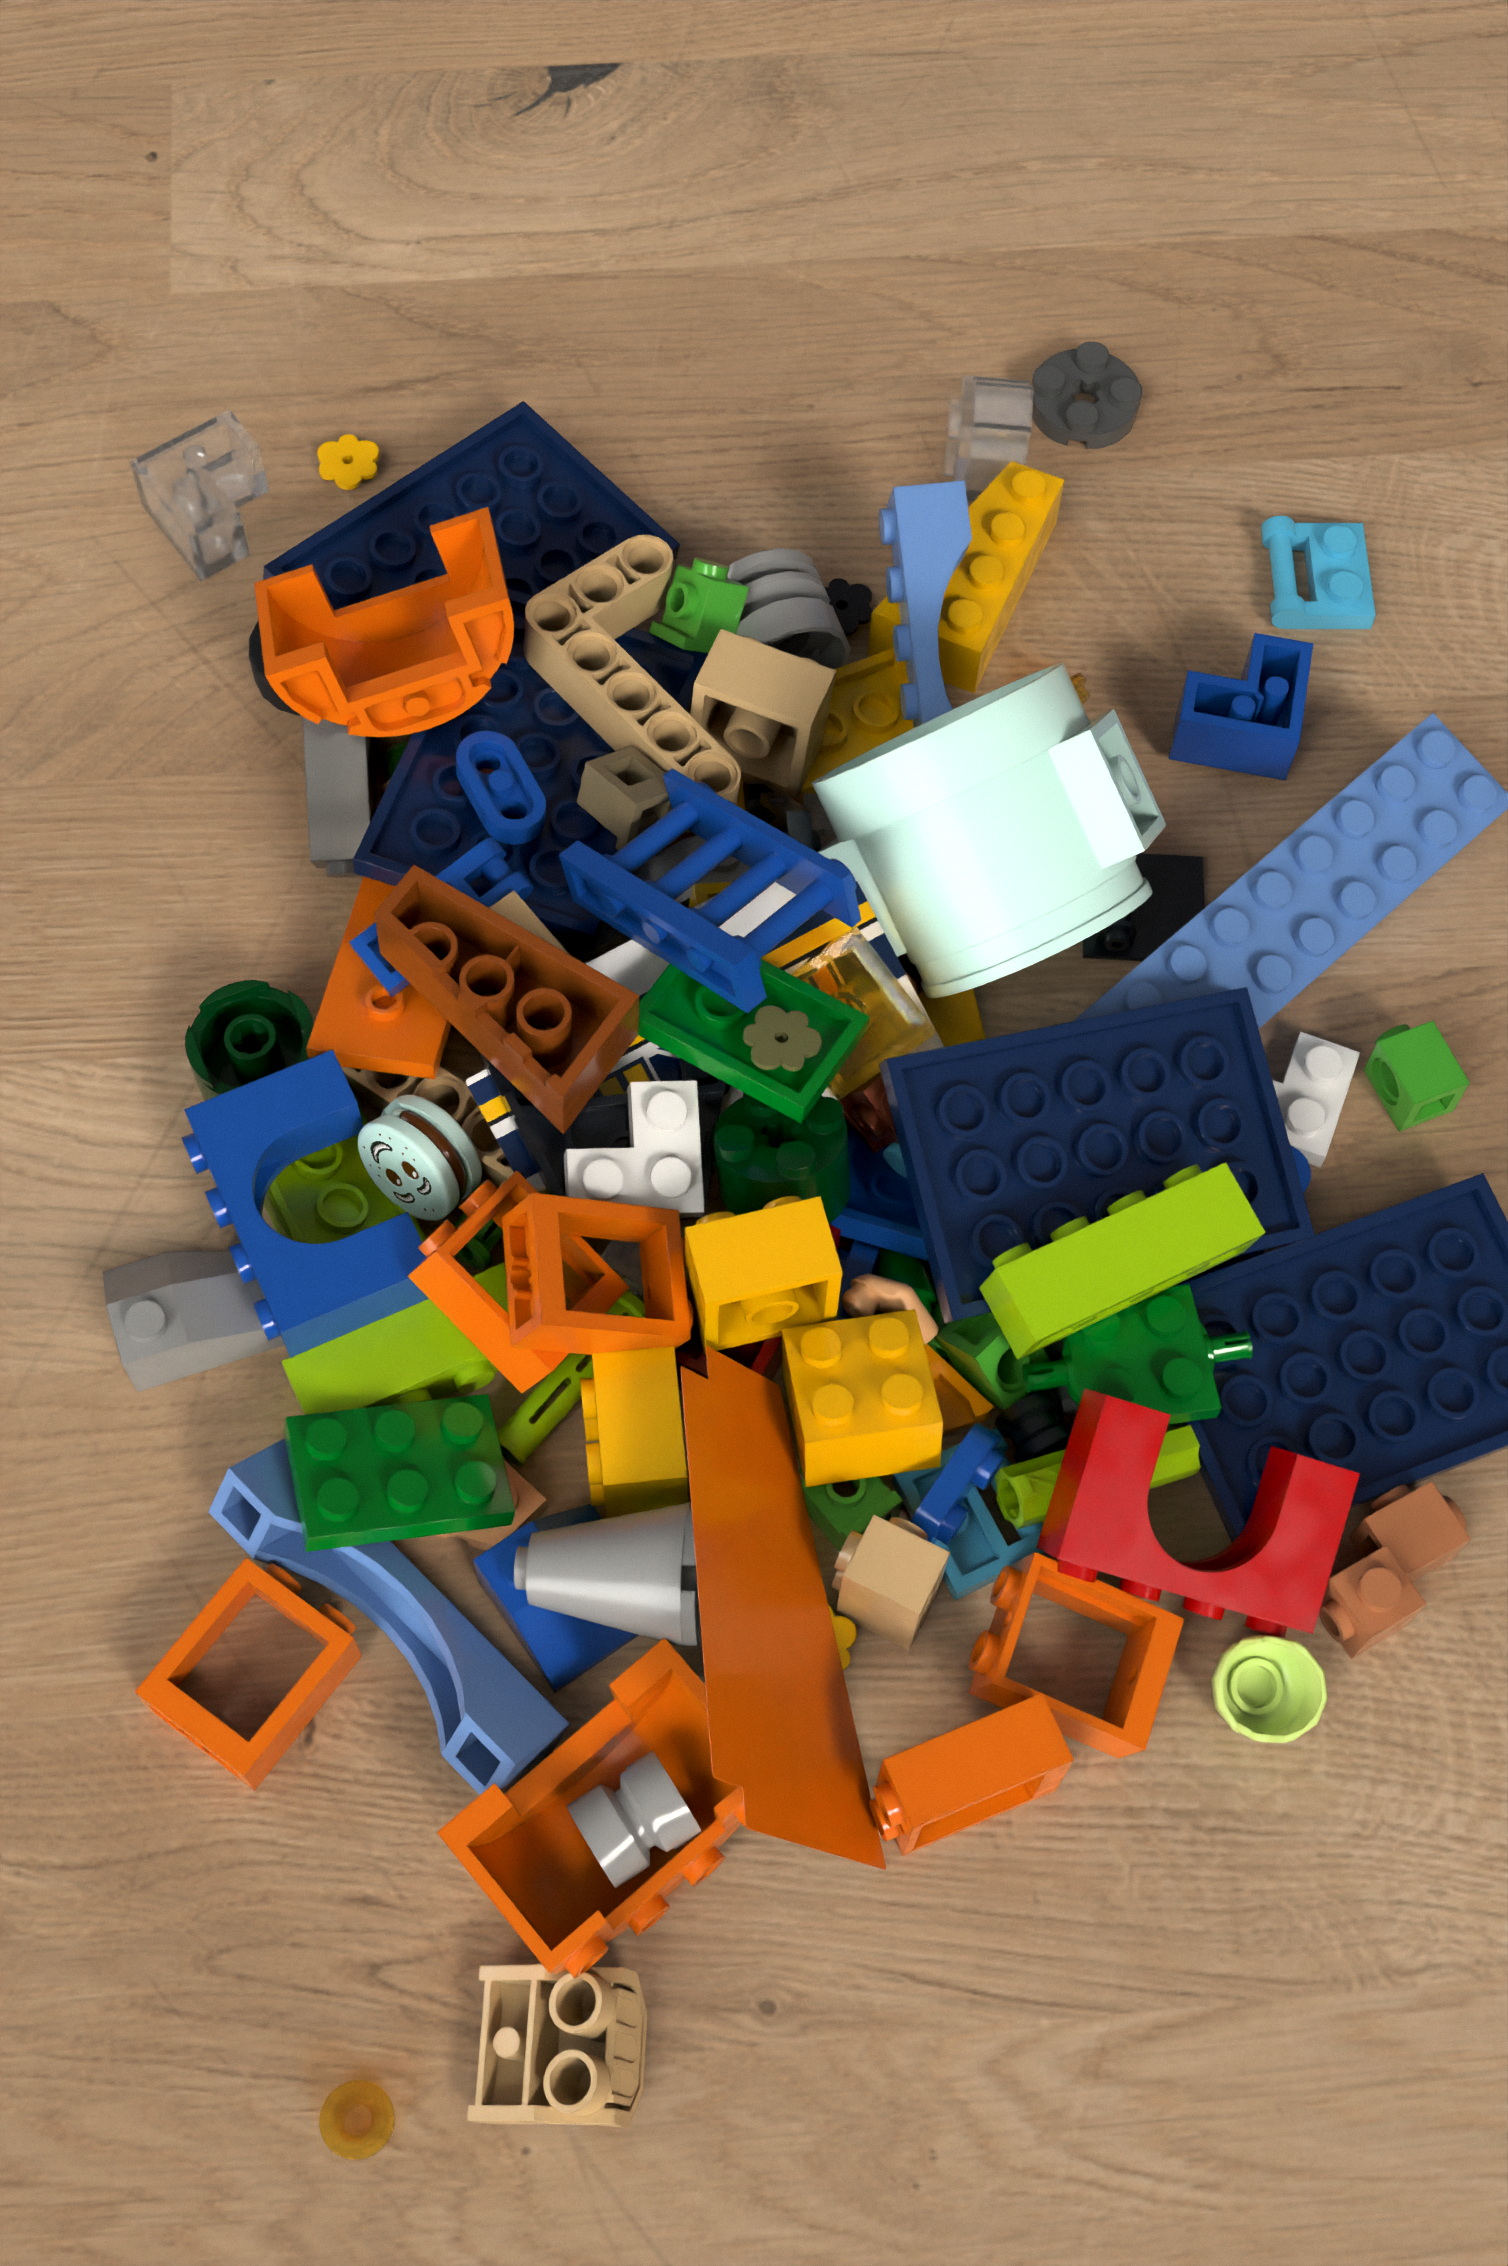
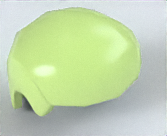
[1211,1635,1328,1743]

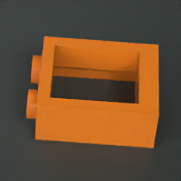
[408,1171,629,1393]
[502,1192,694,1355]
[968,1552,1184,1759]
[135,1558,362,1791]
[869,1693,1074,1856]

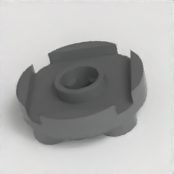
[1030,342,1143,449]

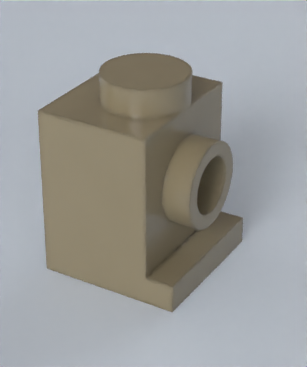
[577,746,672,850]

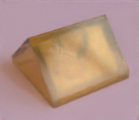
[789,926,937,1100]

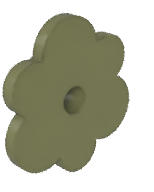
[743,1005,822,1071]

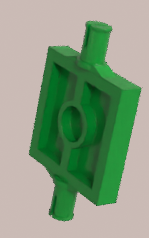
[1022,1284,1253,1425]

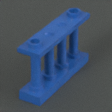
[559,768,861,1013]

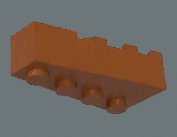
[374,865,640,1134]

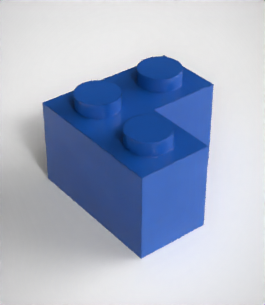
[1169,633,1313,780]

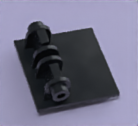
[1082,853,1204,961]

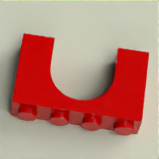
[1036,1388,1360,1638]

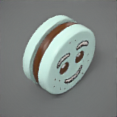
[358,1095,482,1221]

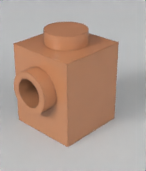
[1349,1481,1471,1582]
[1319,1545,1427,1659]

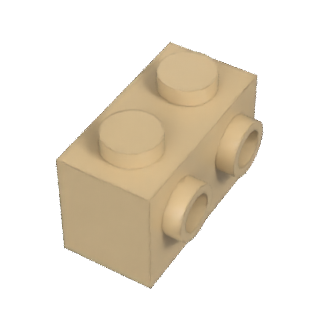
[831,1515,950,1651]

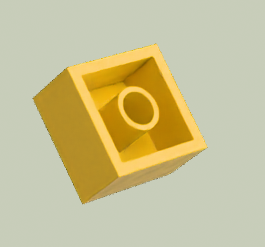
[685,1196,843,1354]
[782,1309,943,1487]
[580,1346,688,1518]

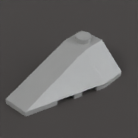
[103,1251,284,1392]

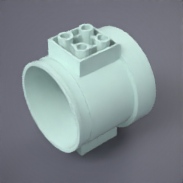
[812,663,1166,998]

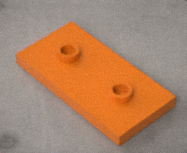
[306,876,452,1079]

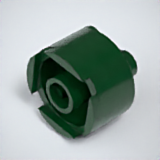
[185,980,314,1101]
[713,1092,851,1224]

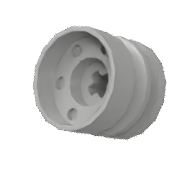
[727,548,851,669]

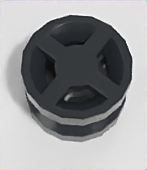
[994,1389,1073,1463]

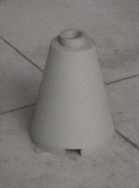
[514,1502,702,1647]

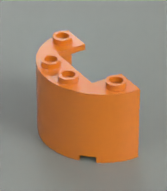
[254,507,514,737]
[437,1638,746,1979]

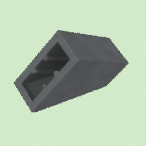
[302,716,377,878]

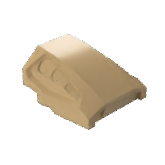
[467,1964,647,2128]

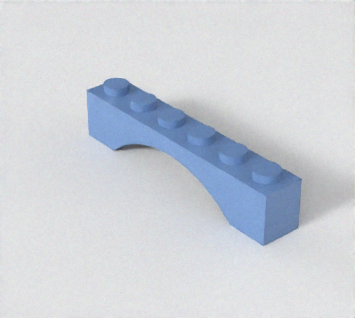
[879,480,972,728]
[208,1438,570,1795]

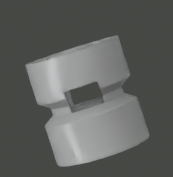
[566,1750,702,1888]

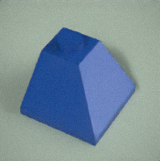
[473,1504,639,1693]

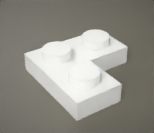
[1273,1032,1360,1168]
[564,1081,704,1218]

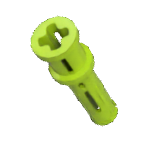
[497,1290,646,1467]

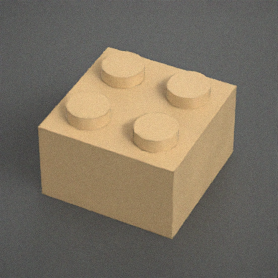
[690,629,837,799]

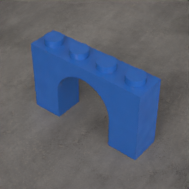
[181,1050,429,1358]

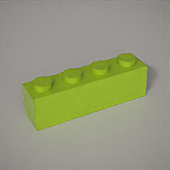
[979,1162,1266,1360]
[281,1262,508,1415]

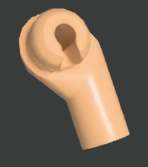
[842,1273,939,1345]

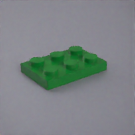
[638,959,870,1123]
[284,1394,515,1552]

